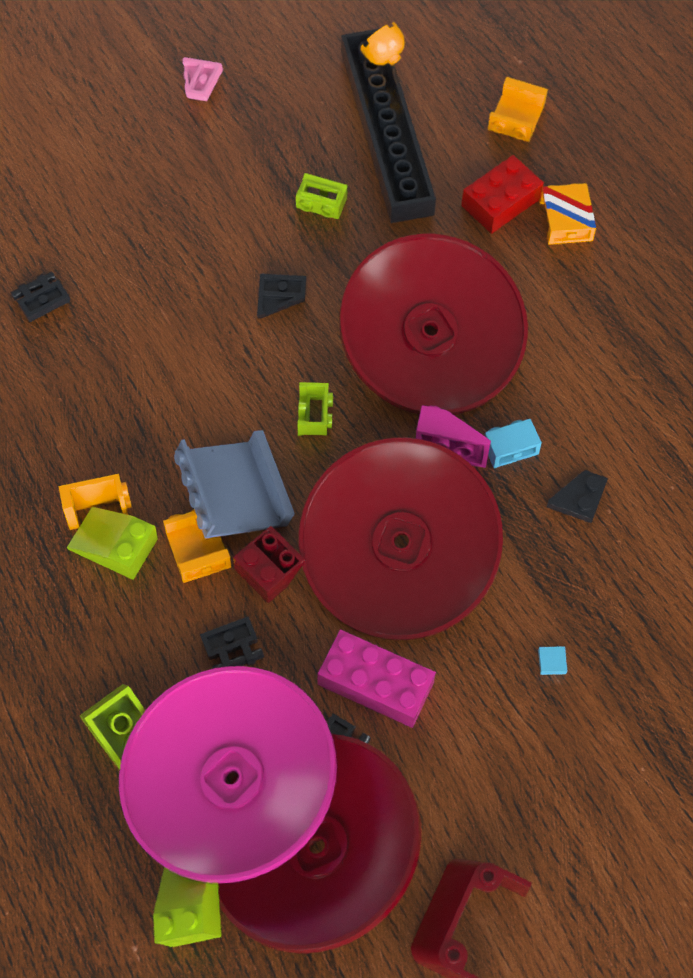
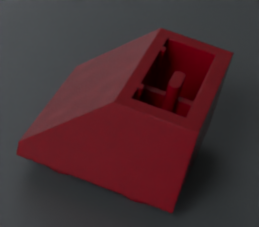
[233,526,305,603]

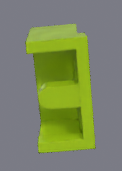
[296,173,347,219]
[298,382,333,436]

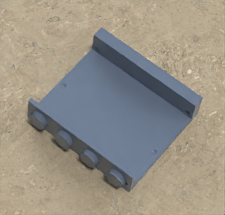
[174,430,295,539]

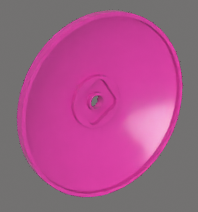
[119,666,337,883]

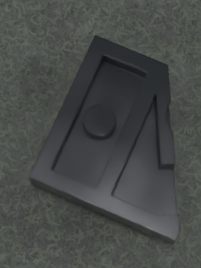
[257,274,307,319]
[547,470,608,523]

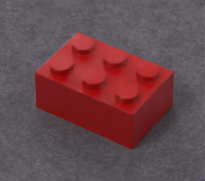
[461,155,544,234]

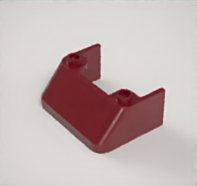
[410,858,532,978]

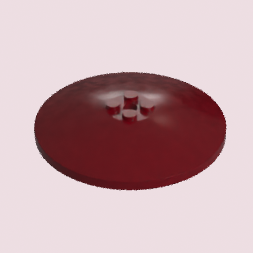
[339,234,528,415]
[299,438,503,640]
[218,734,422,953]

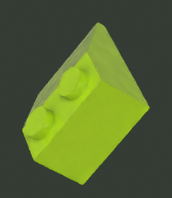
[67,507,158,580]
[80,684,146,770]
[153,867,221,947]

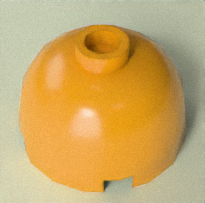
[360,22,405,65]

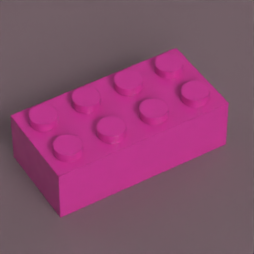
[317,629,436,728]

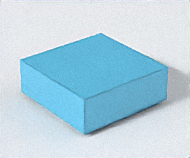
[538,647,567,675]

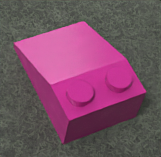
[416,405,491,468]

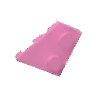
[183,57,223,101]

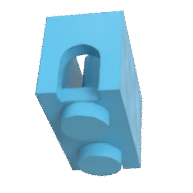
[485,419,542,468]

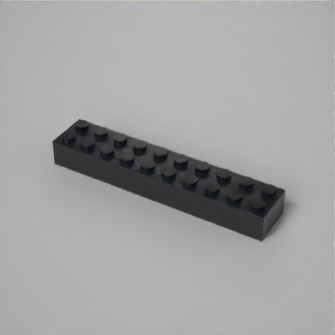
[341,28,436,223]

